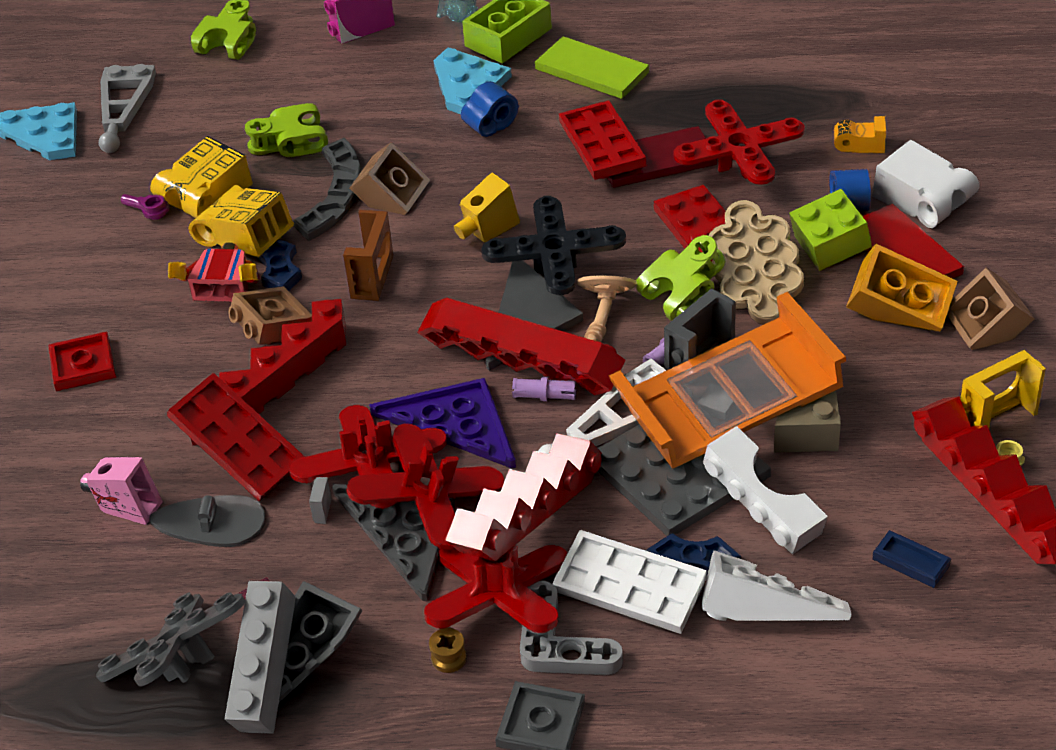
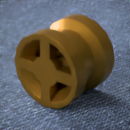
[429,628,466,673]

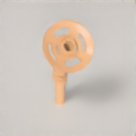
[577,276,637,342]

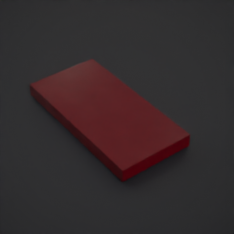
[608,126,717,188]

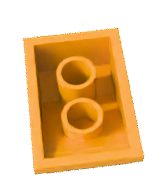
[846,244,958,332]

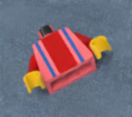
[168,242,260,302]

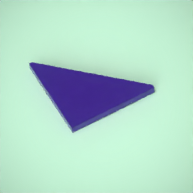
[369,378,516,469]

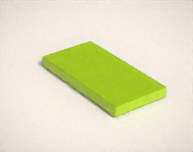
[535,36,649,99]

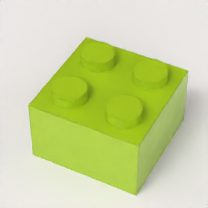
[789,189,872,271]

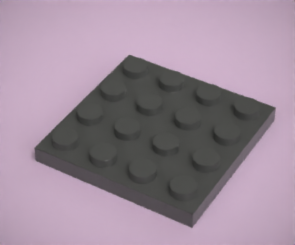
[598,400,771,536]

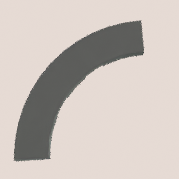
[293,138,361,241]

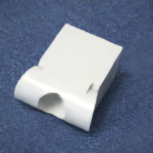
[872,140,979,228]

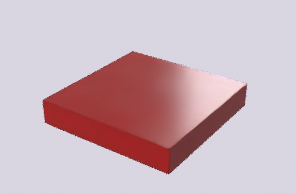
[48,332,116,391]

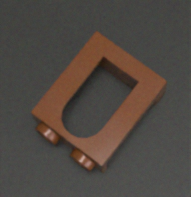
[343,210,394,301]

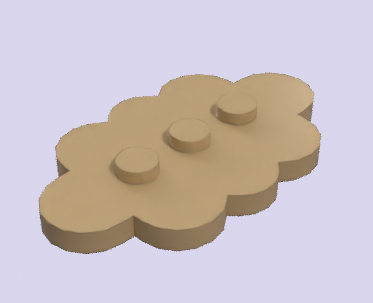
[709,200,804,325]

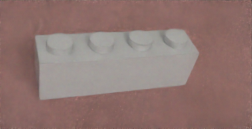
[224,581,296,734]

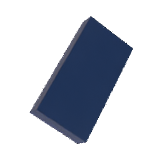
[872,530,951,588]

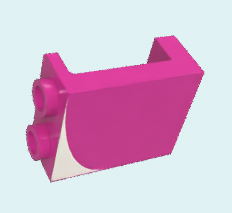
[324,0,395,44]

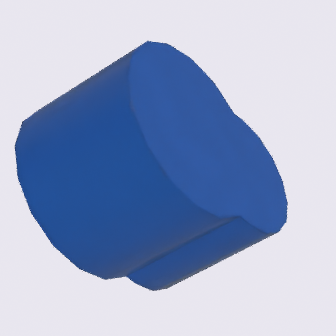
[461,81,519,137]
[829,169,871,212]

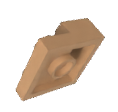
[228,286,312,345]

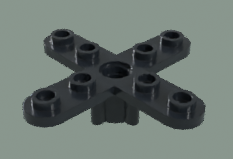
[481,196,626,295]

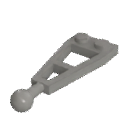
[98,64,156,153]

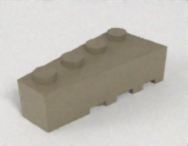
[774,335,841,453]

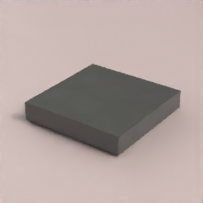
[495,681,585,750]

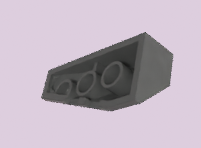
[279,581,362,703]

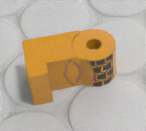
[834,116,886,153]

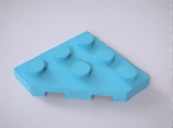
[433,48,512,114]
[0,102,77,160]

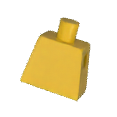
[454,172,520,242]

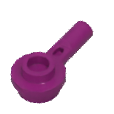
[121,194,170,220]

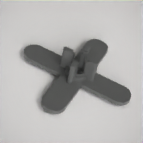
[96,592,245,686]

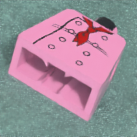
[80,457,163,525]

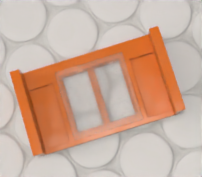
[609,292,846,469]

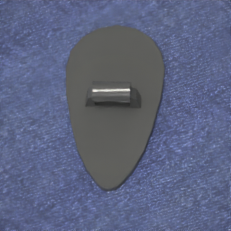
[149,495,265,547]

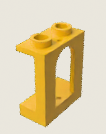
[960,350,1046,428]

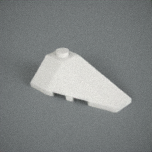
[702,551,851,621]

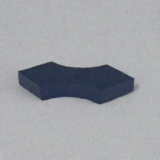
[257,239,302,291]
[645,533,741,574]

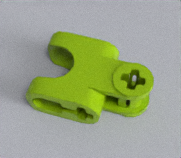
[191,0,256,60]
[245,103,328,157]
[636,235,726,321]

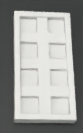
[552,530,707,634]

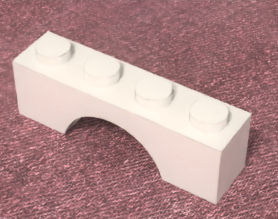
[703,426,828,555]

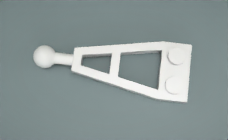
[538,358,692,454]

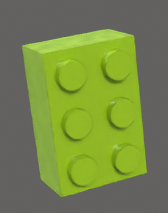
[462,0,552,64]

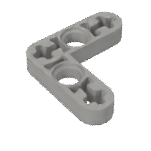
[520,581,623,675]

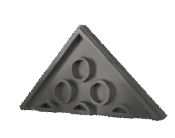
[485,260,583,370]
[332,483,456,601]

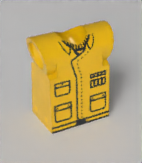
[150,136,253,218]
[188,185,294,257]

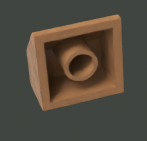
[349,142,430,215]
[947,267,1035,350]

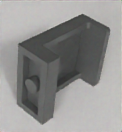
[664,288,736,386]

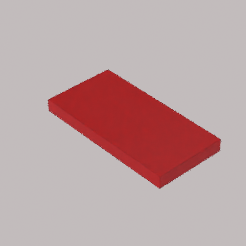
[863,203,964,279]

